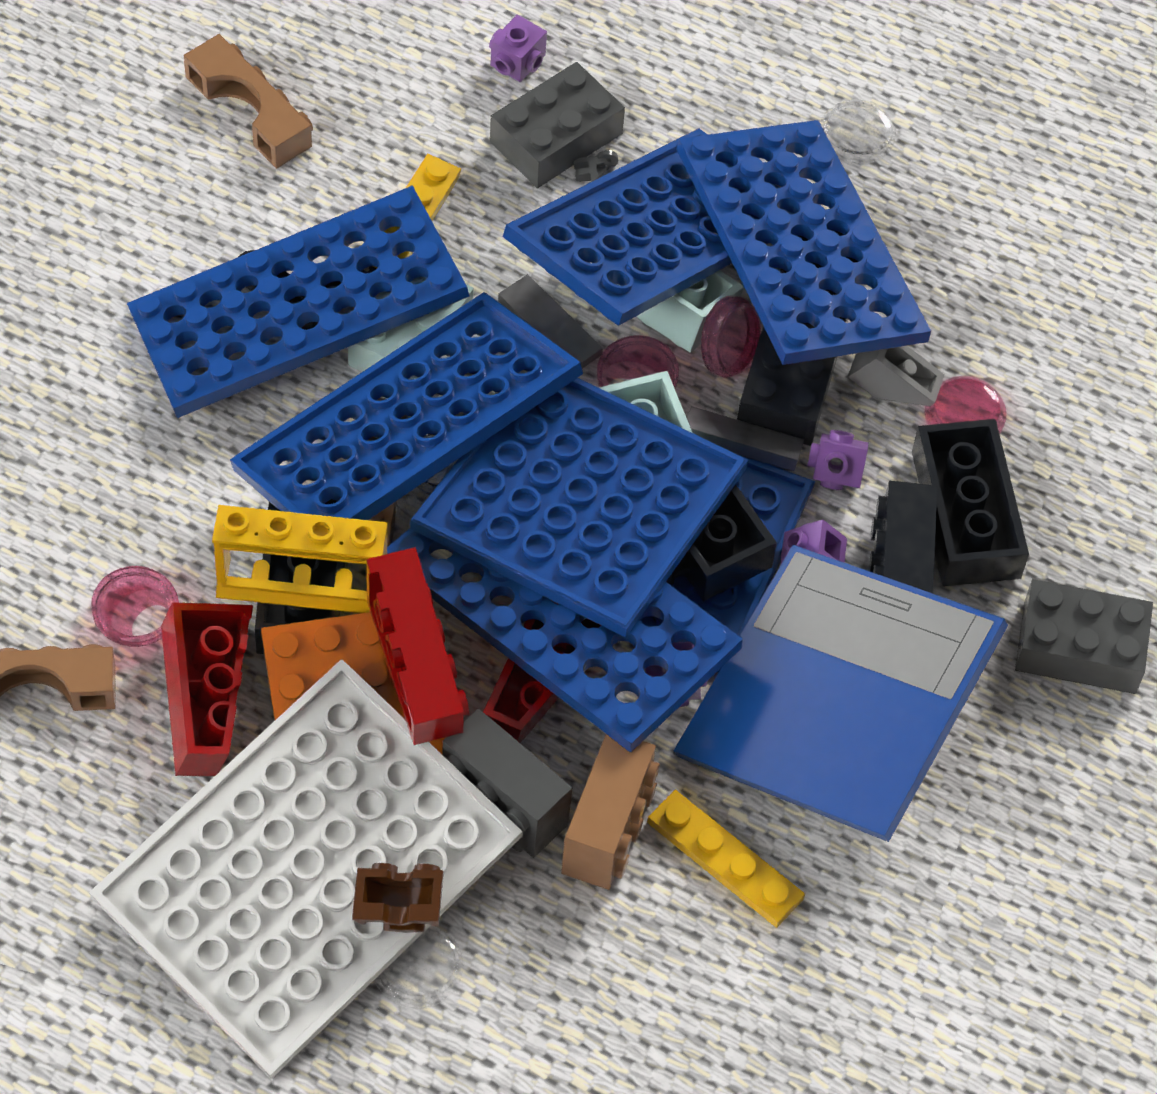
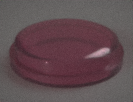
[701,295,761,378]
[597,335,679,389]
[924,376,1006,434]
[91,566,179,647]

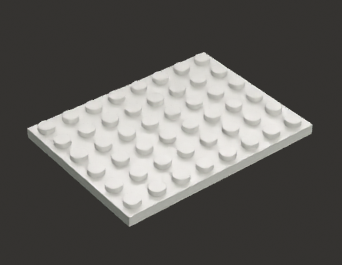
[89,659,523,1079]

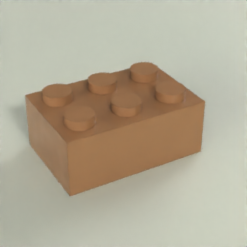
[561,734,660,890]

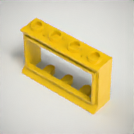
[212,505,387,613]

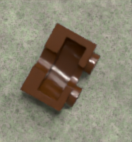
[352,863,444,933]

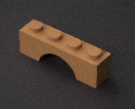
[184,34,313,169]
[0,644,116,711]

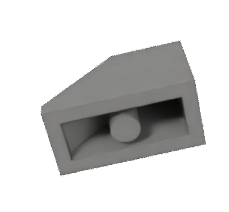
[848,346,945,406]

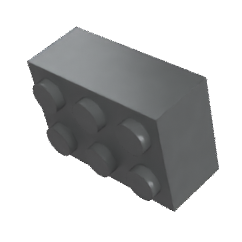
[490,62,625,188]
[1015,579,1153,694]
[442,708,573,858]

